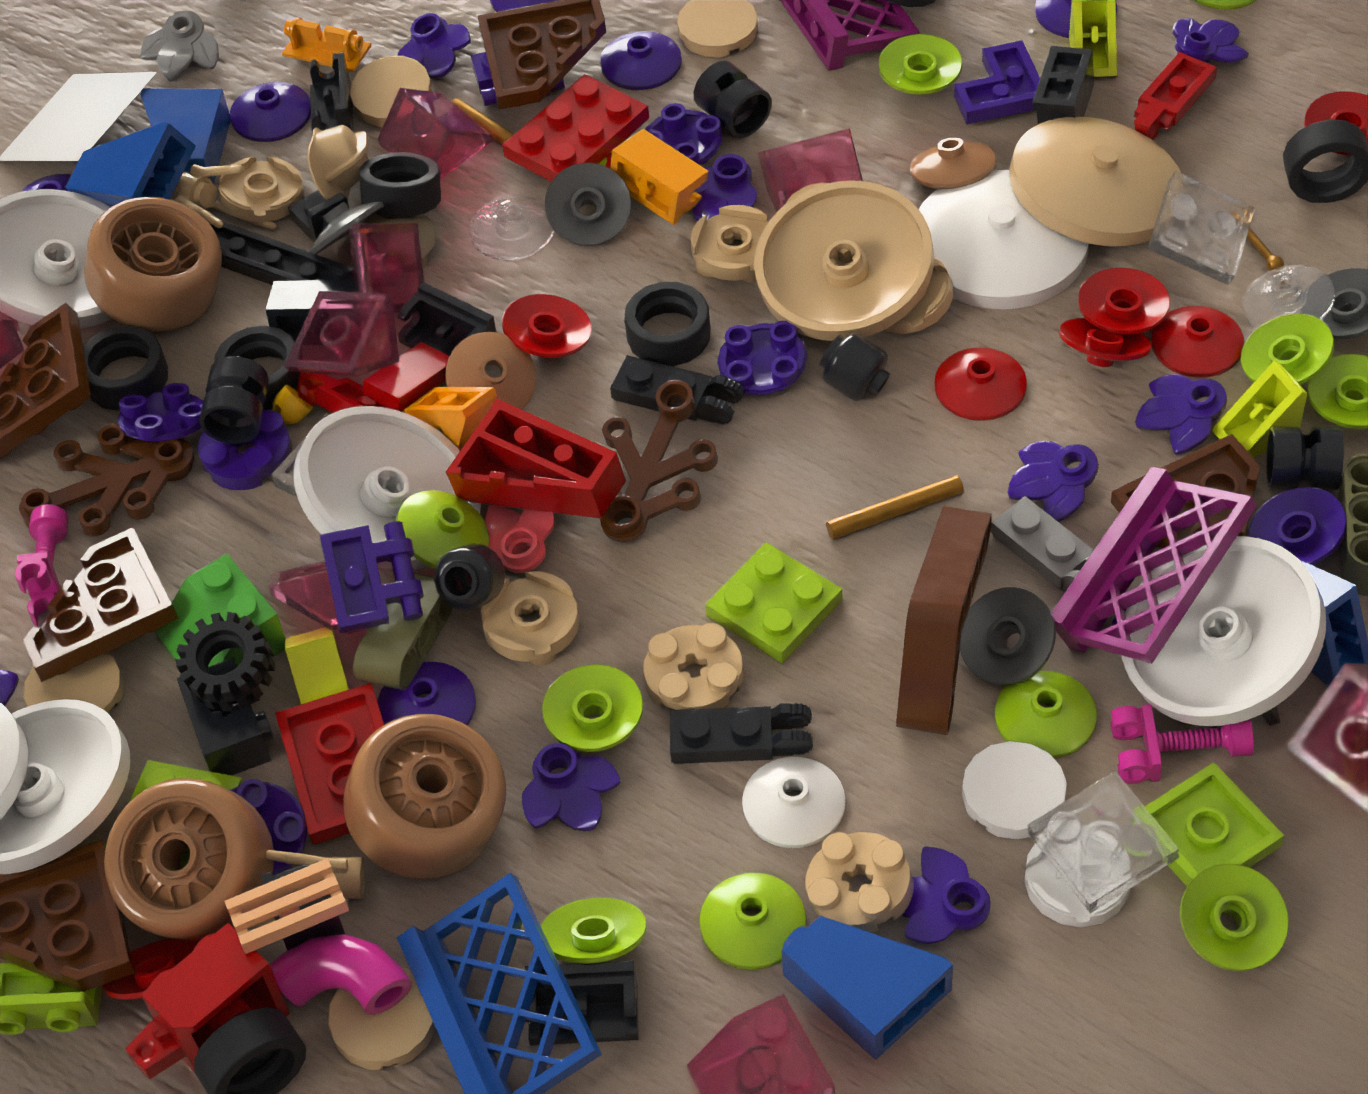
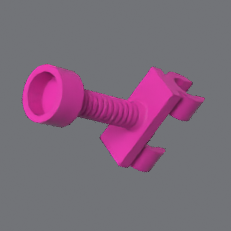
[14,504,69,627]
[1110,704,1254,784]

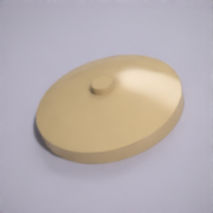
[1009,117,1185,247]
[754,181,934,341]

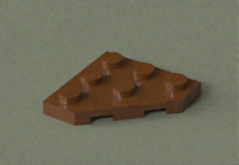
[477,0,606,110]
[0,303,91,459]
[1111,434,1260,553]
[23,527,179,682]
[0,839,135,992]

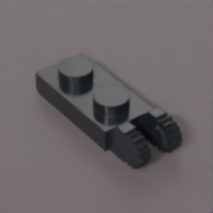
[610,355,745,425]
[670,703,813,764]

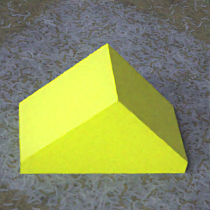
[1069,0,1117,77]
[1211,361,1307,458]
[285,625,349,704]

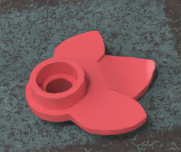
[485,505,555,573]

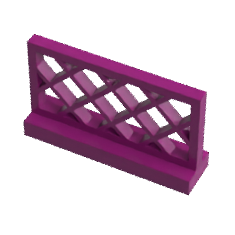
[780,0,920,71]
[1051,467,1257,664]

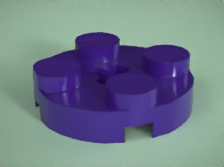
[198,409,292,490]

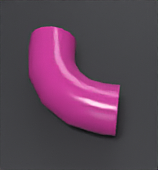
[270,934,412,1015]

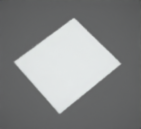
[0,72,157,161]

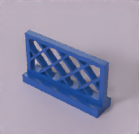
[397,873,602,1094]

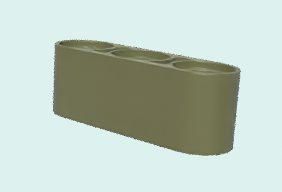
[1337,454,1368,596]
[353,572,453,690]

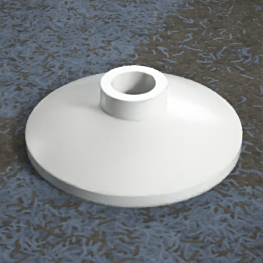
[742,757,845,848]

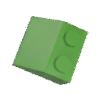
[155,554,286,667]

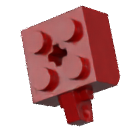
[125,923,290,1079]

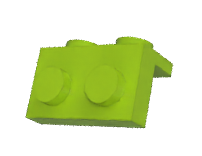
[0,963,102,1035]

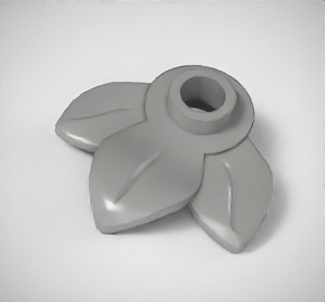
[140,11,219,82]

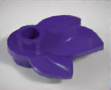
[397,13,471,79]
[1172,18,1249,64]
[692,154,757,221]
[1135,374,1227,455]
[1007,441,1099,522]
[522,743,621,831]
[902,846,991,944]

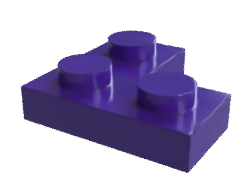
[954,40,1040,125]

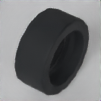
[1283,120,1368,203]
[359,152,441,218]
[624,282,711,366]
[83,325,168,411]
[214,325,304,410]
[194,1007,306,1094]

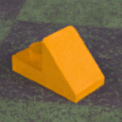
[404,387,497,450]

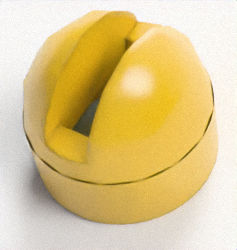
[272,385,313,425]

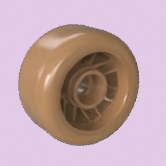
[84,197,222,332]
[344,714,506,879]
[104,778,274,942]

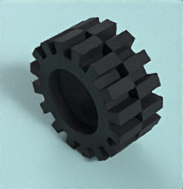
[176,612,275,711]

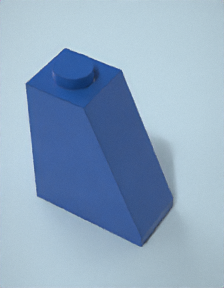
[140,88,231,184]
[65,122,196,207]
[1300,560,1368,691]
[781,916,953,1060]

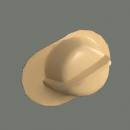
[307,125,369,200]

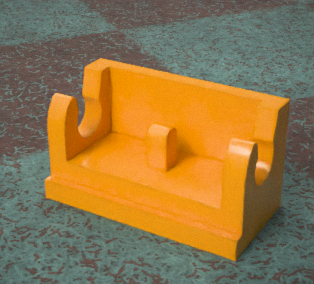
[610,129,708,225]

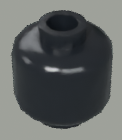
[819,333,890,401]
[434,543,505,610]

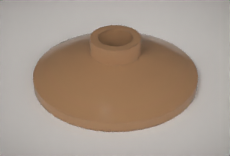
[910,138,996,189]
[445,332,536,409]

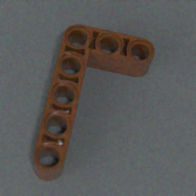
[896,506,992,735]

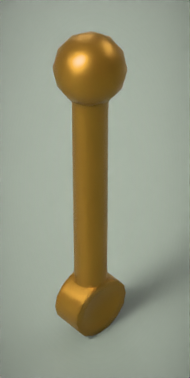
[1227,209,1284,273]

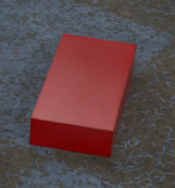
[363,342,450,412]

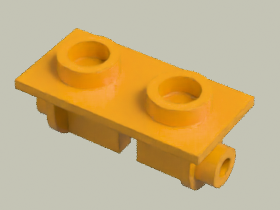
[282,17,372,72]

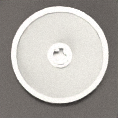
[919,170,1089,309]
[0,189,111,329]
[294,406,481,571]
[1121,536,1326,726]
[0,699,130,874]

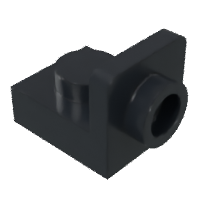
[288,190,349,242]

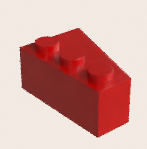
[445,399,626,519]

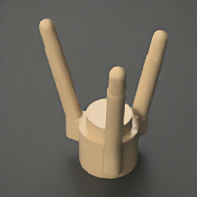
[172,165,277,230]
[247,850,365,930]

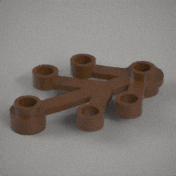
[600,380,718,542]
[19,424,194,537]

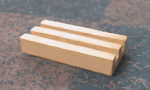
[225,858,349,954]

